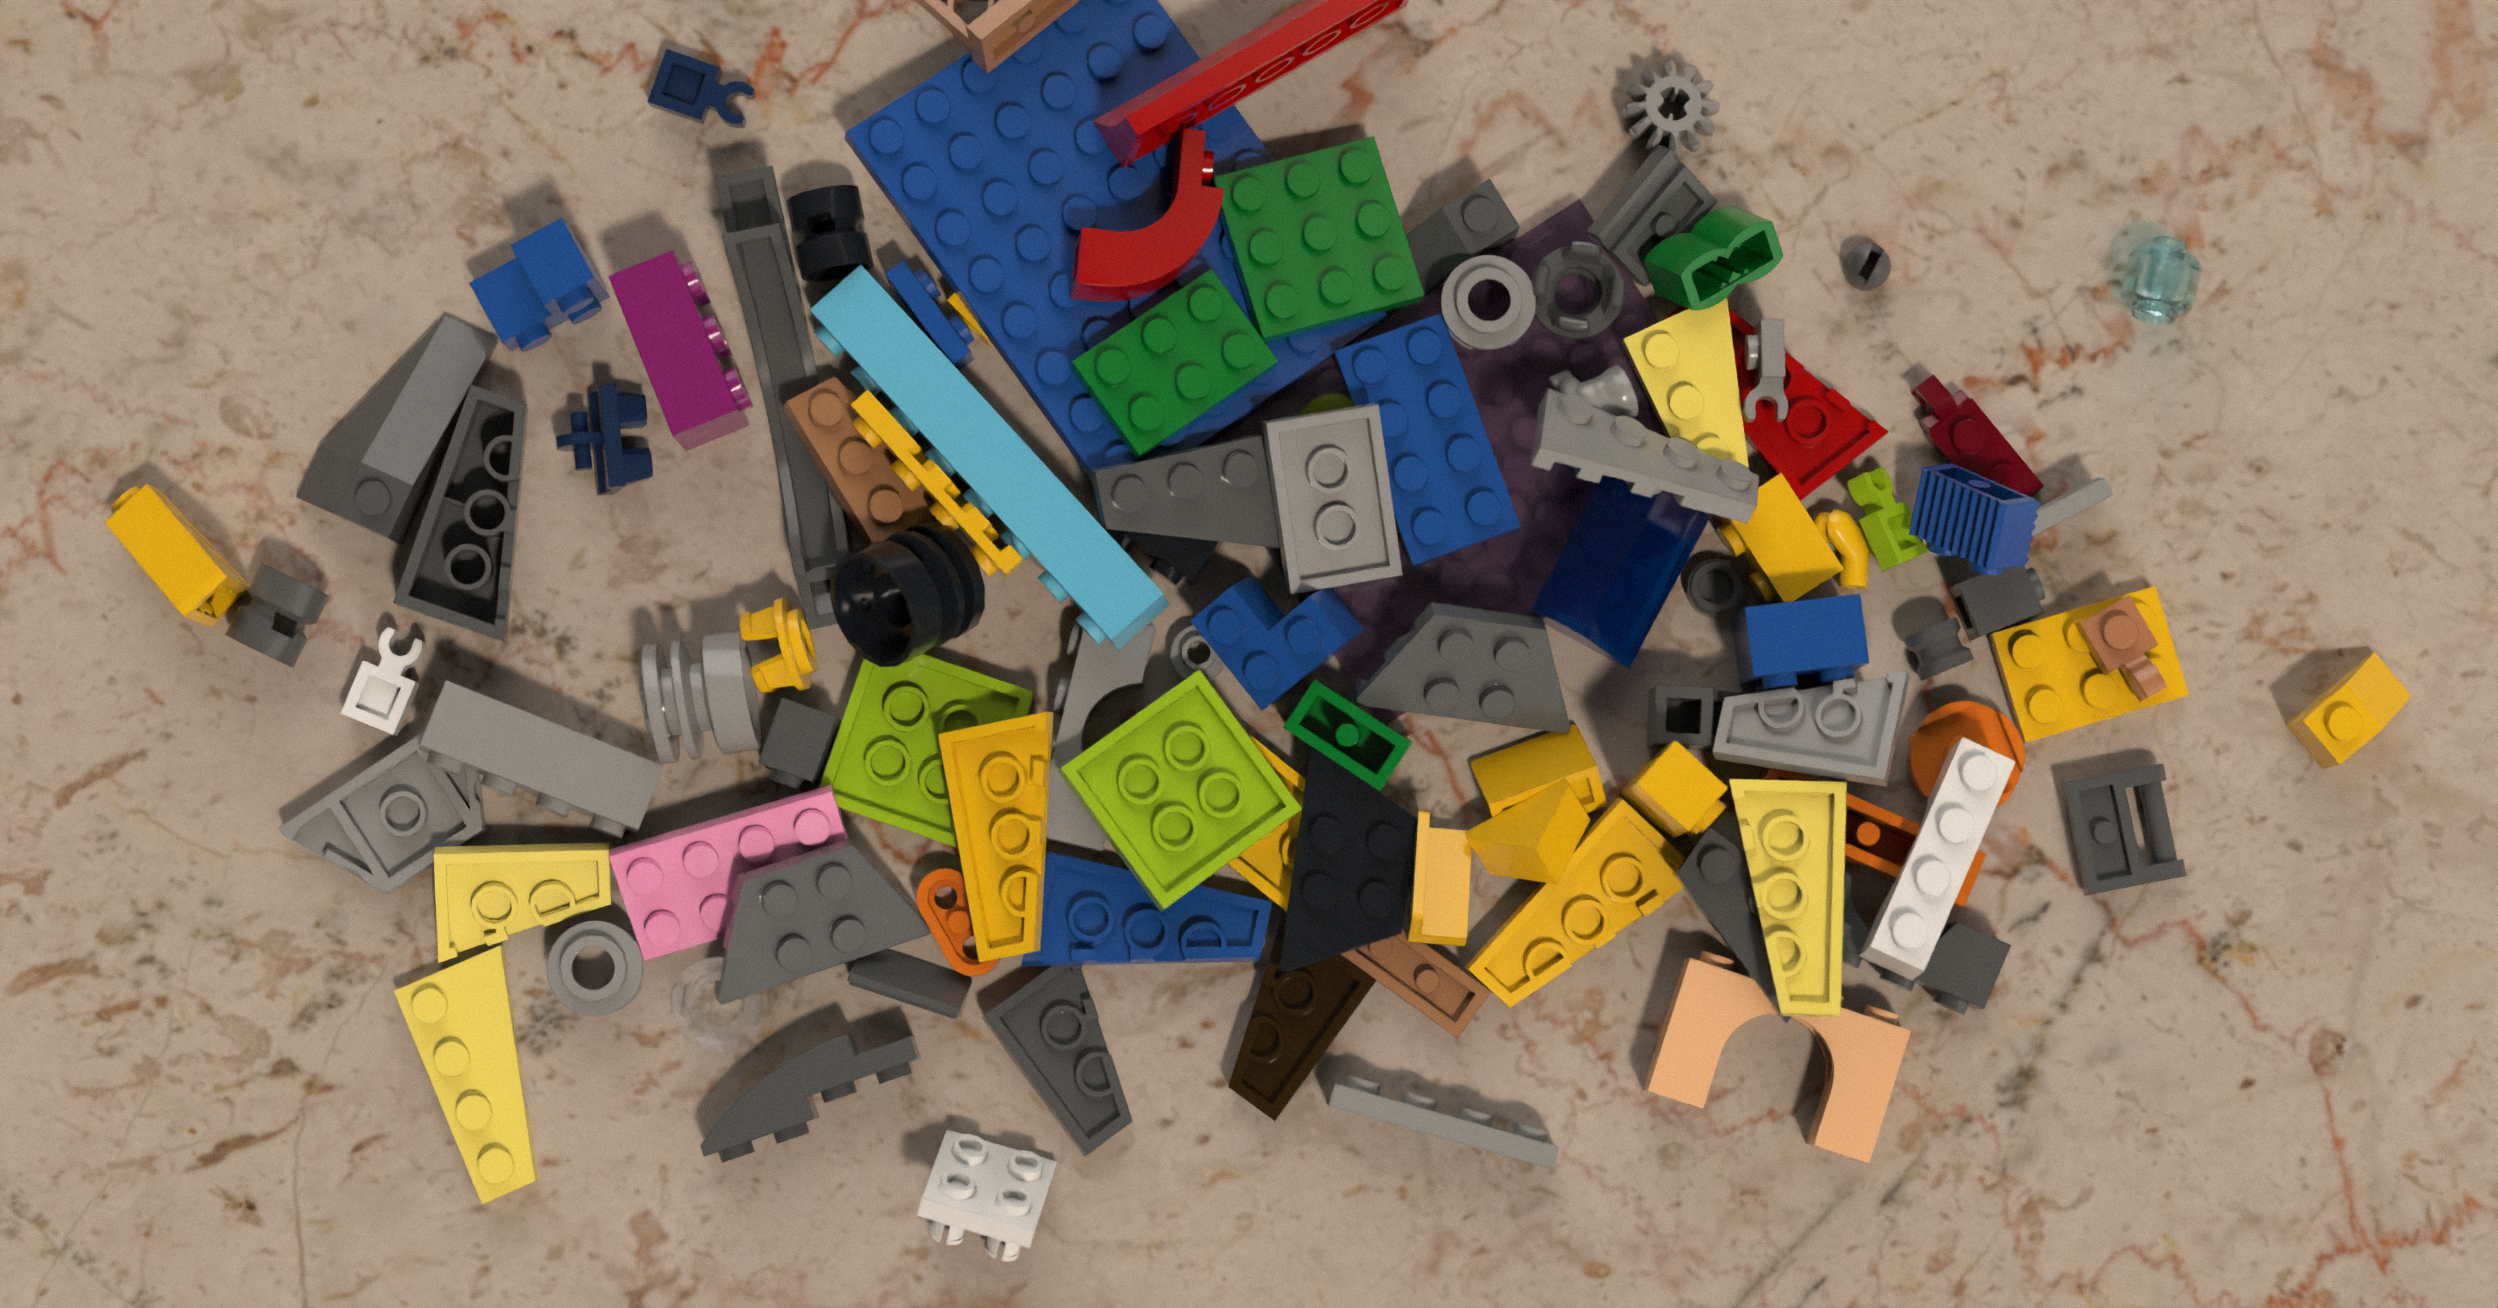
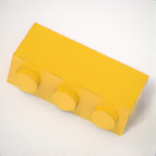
[1620,740,1728,839]

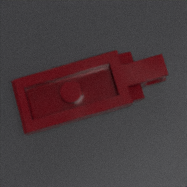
[1911,374,2044,497]

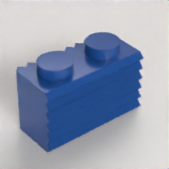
[1909,463,2041,575]

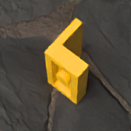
[1470,724,1608,818]
[1408,811,1472,946]

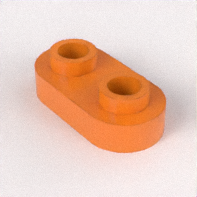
[916,868,1001,977]

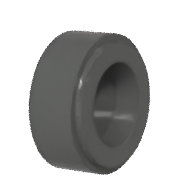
[1686,559,1745,617]

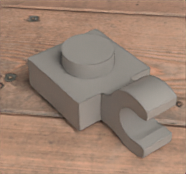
[1742,319,1788,422]

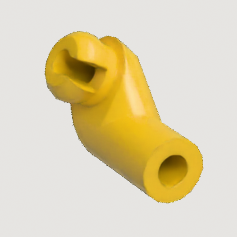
[1814,509,1870,589]

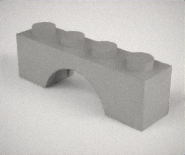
[1047,621,1156,853]

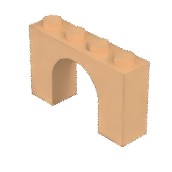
[1642,951,1911,1163]

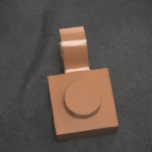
[2076,595,2167,702]

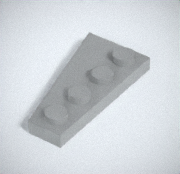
[1531,388,1759,523]

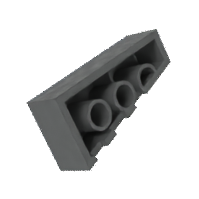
[393,385,528,643]

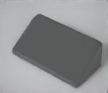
[847,949,972,1019]

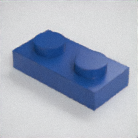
[885,260,975,371]

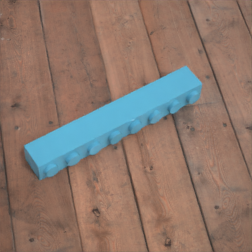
[810,264,1169,651]

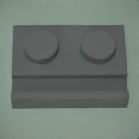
[1587,145,1718,287]

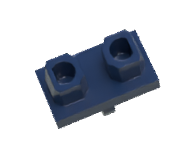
[556,384,653,495]

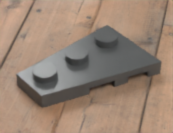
[1090,434,1280,548]
[1674,827,1853,1023]

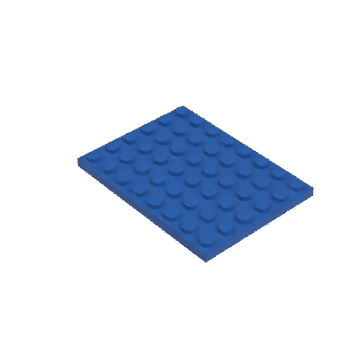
[844,0,1388,481]

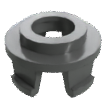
[1531,241,1625,340]

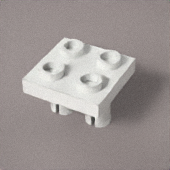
[917,1130,1057,1262]

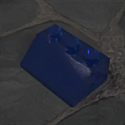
[1527,475,1710,669]

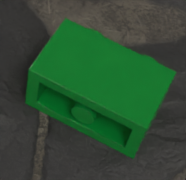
[1283,679,1414,791]

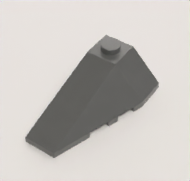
[296,315,499,545]

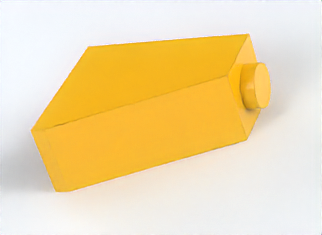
[104,483,250,627]

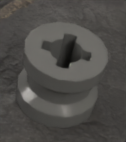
[1903,617,1974,681]

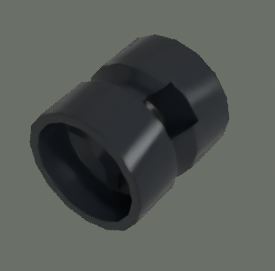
[786,185,874,282]

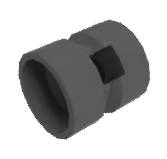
[225,563,330,667]

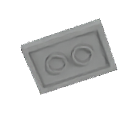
[1262,403,1403,594]

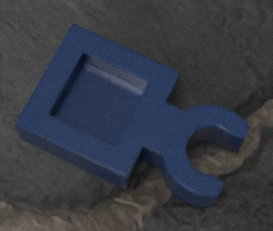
[648,49,756,128]

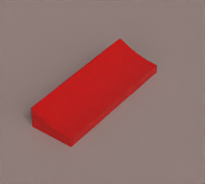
[1093,0,1409,169]

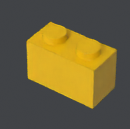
[1717,473,1844,605]

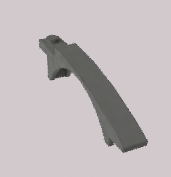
[715,166,853,630]

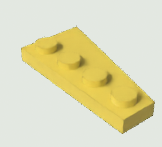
[1729,779,1847,1018]
[394,945,539,1204]

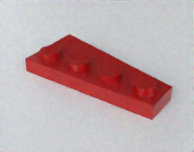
[1661,305,1889,501]

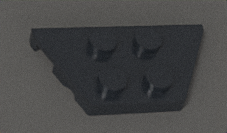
[1279,750,1417,972]

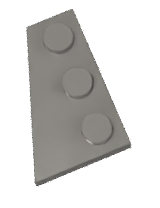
[1712,670,1909,787]

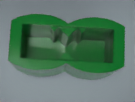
[1644,206,1783,311]

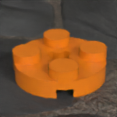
[1907,701,2025,808]

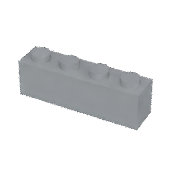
[419,680,664,839]

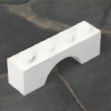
[1859,737,2016,980]

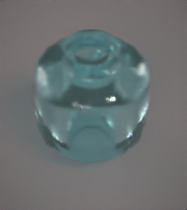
[2120,236,2202,325]

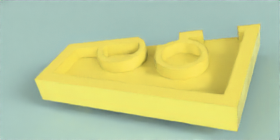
[1621,297,1749,469]
[433,842,612,963]

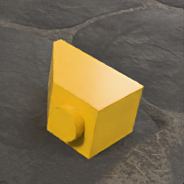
[2286,652,2412,769]

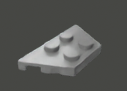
[278,731,486,895]

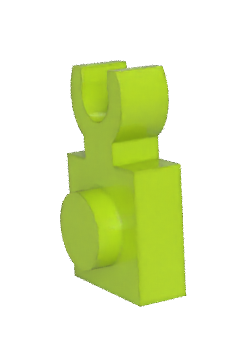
[1847,466,1928,572]

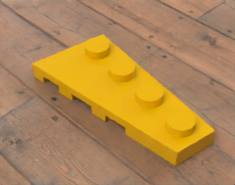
[851,390,1023,579]
[938,712,1054,962]
[1465,798,1686,1008]

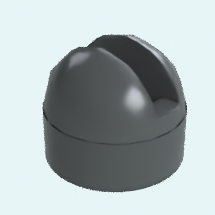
[1843,243,1891,291]

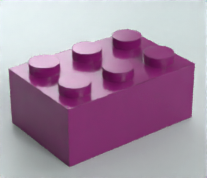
[608,250,753,451]

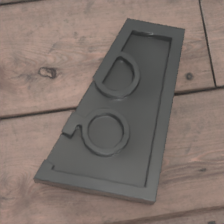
[982,965,1133,1157]

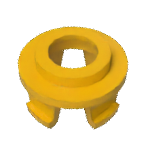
[739,597,818,693]

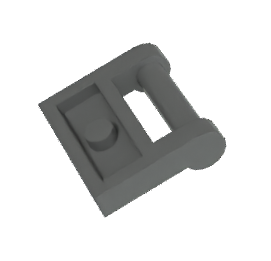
[2061,763,2187,895]

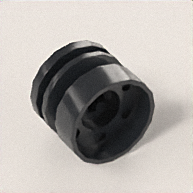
[831,521,985,667]

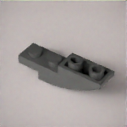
[700,1033,921,1163]

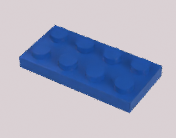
[1334,313,1521,568]

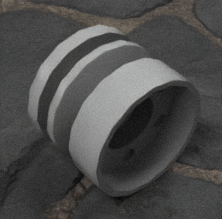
[639,629,762,764]

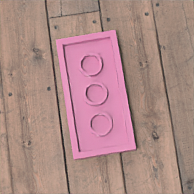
[609,784,850,961]

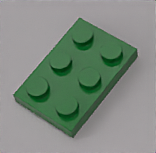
[1069,269,1278,460]

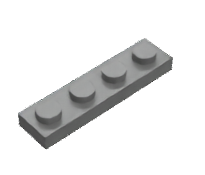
[1327,1075,1559,1169]

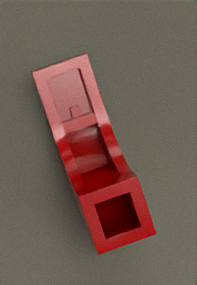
[1070,128,1224,302]

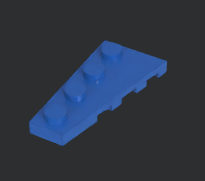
[1022,852,1272,966]

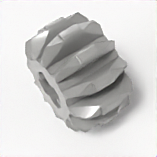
[1622,60,1720,158]

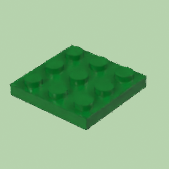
[1210,136,1425,343]

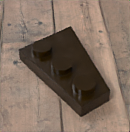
[1228,913,1377,1121]

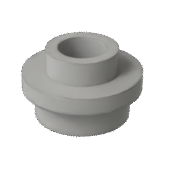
[1170,625,1225,681]

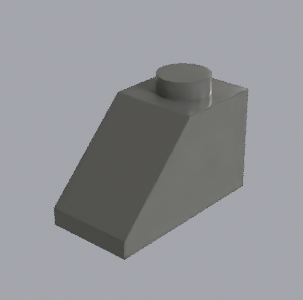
[1406,179,1520,294]

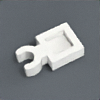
[341,627,426,736]

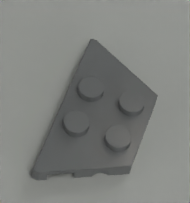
[1353,602,1570,734]
[714,839,931,1005]

